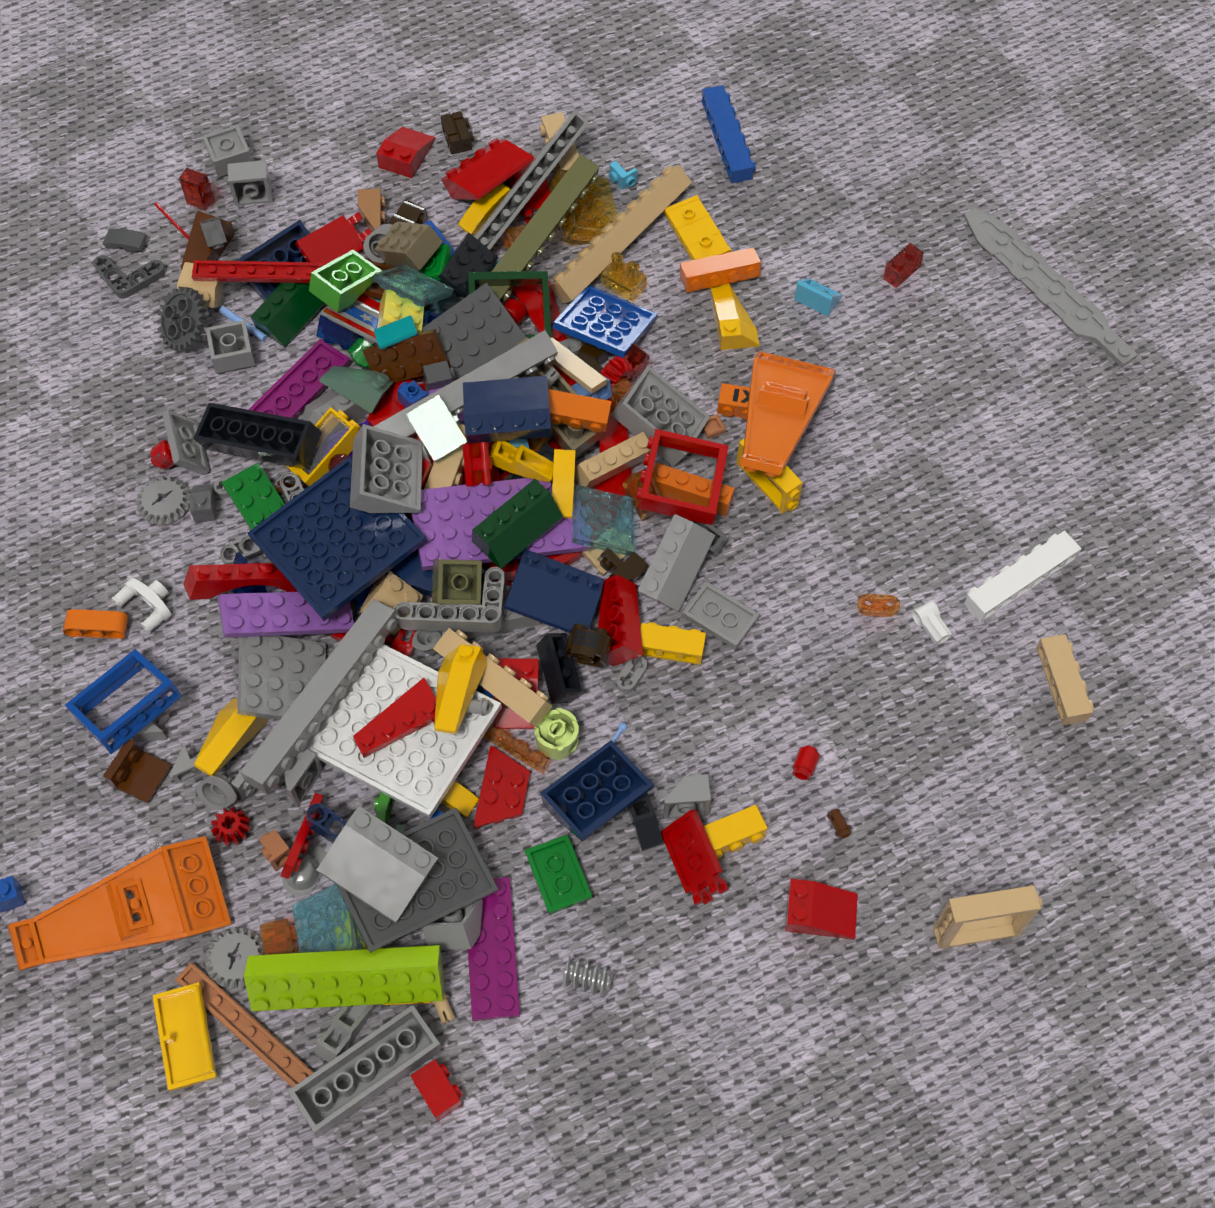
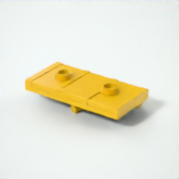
[664,195,732,261]
[152,982,218,1091]

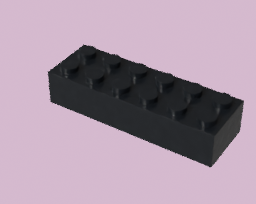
[193,403,322,470]

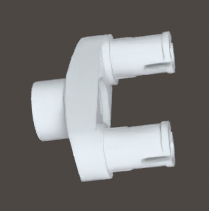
[111,578,172,633]

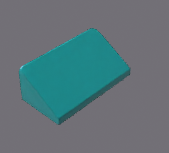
[374,315,418,349]

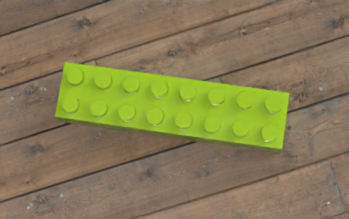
[243,945,445,1011]

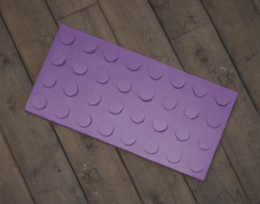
[411,477,590,571]

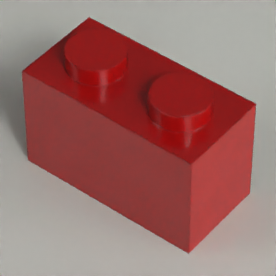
[410,1059,463,1122]

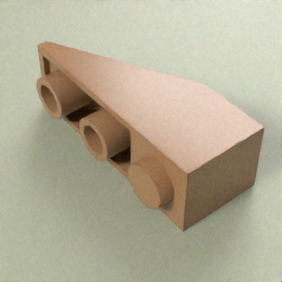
[358,189,386,232]

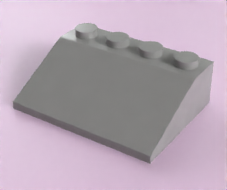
[611,365,710,466]
[350,424,423,513]
[316,806,438,923]

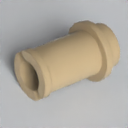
[431,991,456,1024]

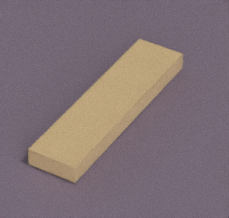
[550,337,607,394]

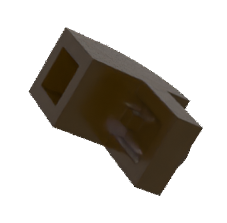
[577,342,607,374]
[598,548,649,582]

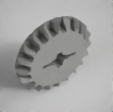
[136,476,190,525]
[204,927,267,989]

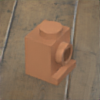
[259,829,290,871]

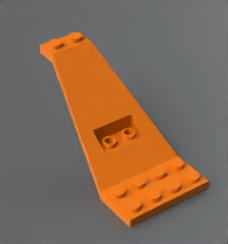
[739,351,836,477]
[7,836,231,971]

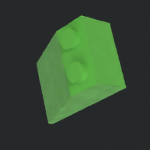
[309,250,382,312]

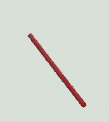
[154,202,189,240]

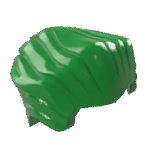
[347,338,373,369]

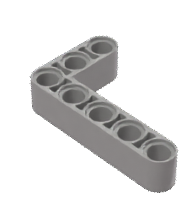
[220,472,304,564]
[394,567,506,633]

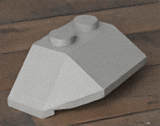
[303,390,369,439]

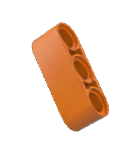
[63,609,129,639]

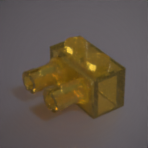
[601,252,647,303]

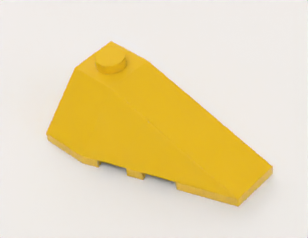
[710,284,760,350]
[434,644,487,734]
[194,698,268,776]

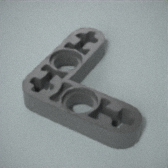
[93,255,166,299]

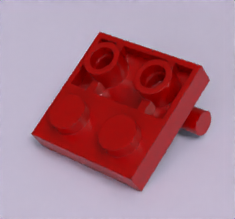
[462,442,500,487]

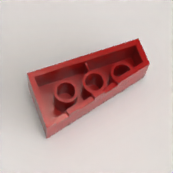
[598,574,643,666]

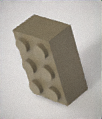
[374,222,443,270]

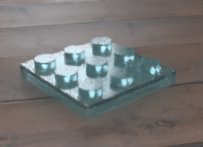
[373,264,454,307]
[572,485,634,556]
[292,884,363,953]

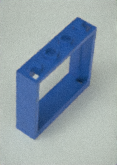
[65,649,182,754]

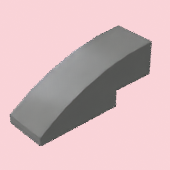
[315,1005,376,1062]

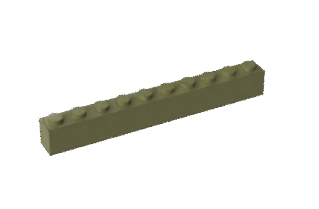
[479,154,599,303]

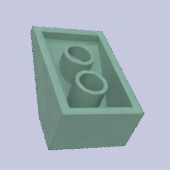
[319,366,394,414]

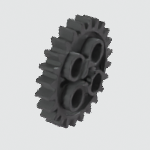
[157,287,209,352]

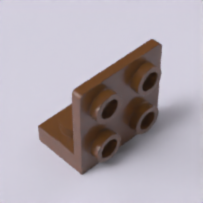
[103,739,171,803]

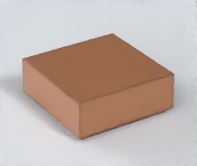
[702,414,726,439]

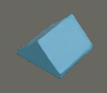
[794,278,843,316]

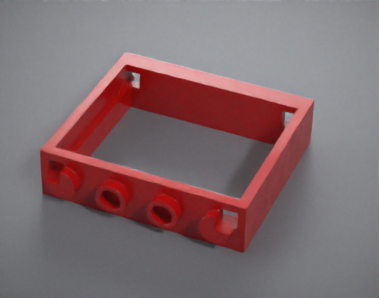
[636,429,729,525]

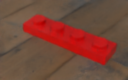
[280,793,323,879]

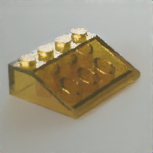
[549,169,617,245]

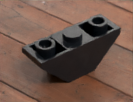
[627,792,664,851]

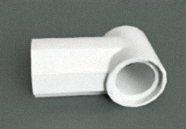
[911,601,952,645]

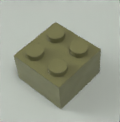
[432,559,482,604]

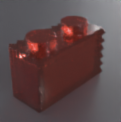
[179,168,215,211]
[883,243,924,288]

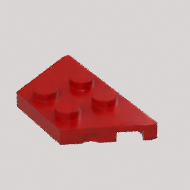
[473,746,530,829]

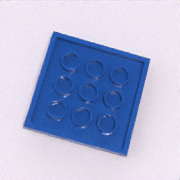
[553,285,658,358]

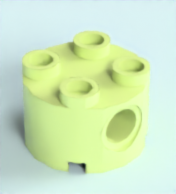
[534,708,579,760]

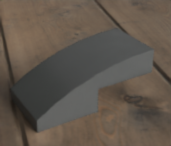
[102,229,147,252]

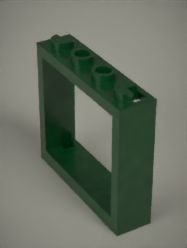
[467,271,552,339]

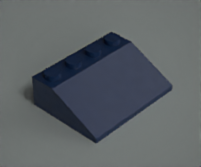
[237,220,310,301]
[463,376,552,444]
[504,549,605,633]
[540,740,654,841]

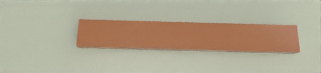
[175,962,314,1088]

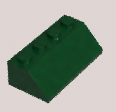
[250,261,326,348]
[471,479,563,569]

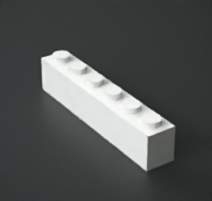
[964,531,1082,622]

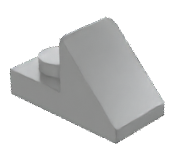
[132,709,171,742]
[170,745,203,784]

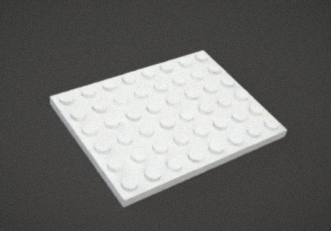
[305,644,502,819]

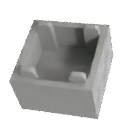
[202,125,252,177]

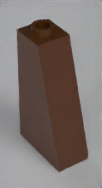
[181,211,235,270]

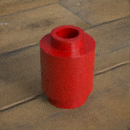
[792,745,820,780]

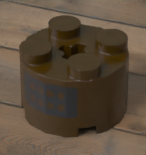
[564,624,613,667]

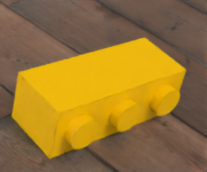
[641,622,706,665]
[704,805,768,859]

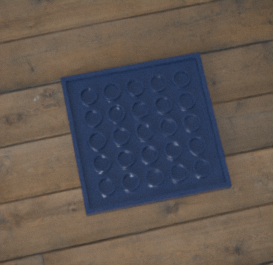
[247,457,427,621]

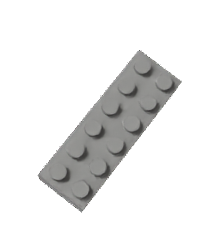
[288,1005,441,1138]

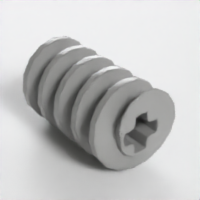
[563,956,615,998]

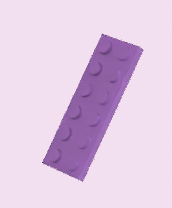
[218,592,354,638]

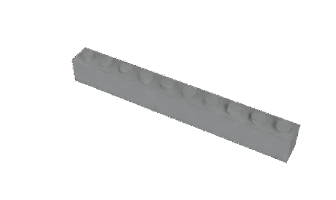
[474,110,589,250]
[373,330,558,438]
[240,599,398,794]

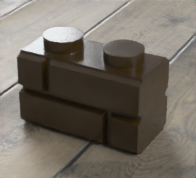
[440,111,474,155]

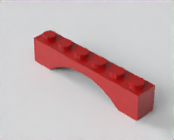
[183,563,297,600]

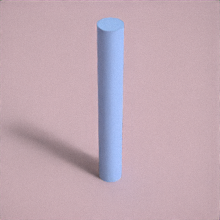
[219,306,268,342]

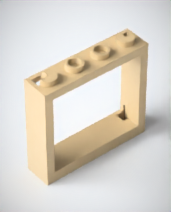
[933,885,1042,949]

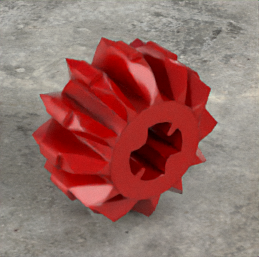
[601,356,633,391]
[211,806,250,846]

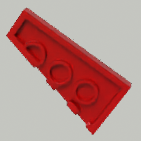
[512,280,567,342]
[353,678,436,758]

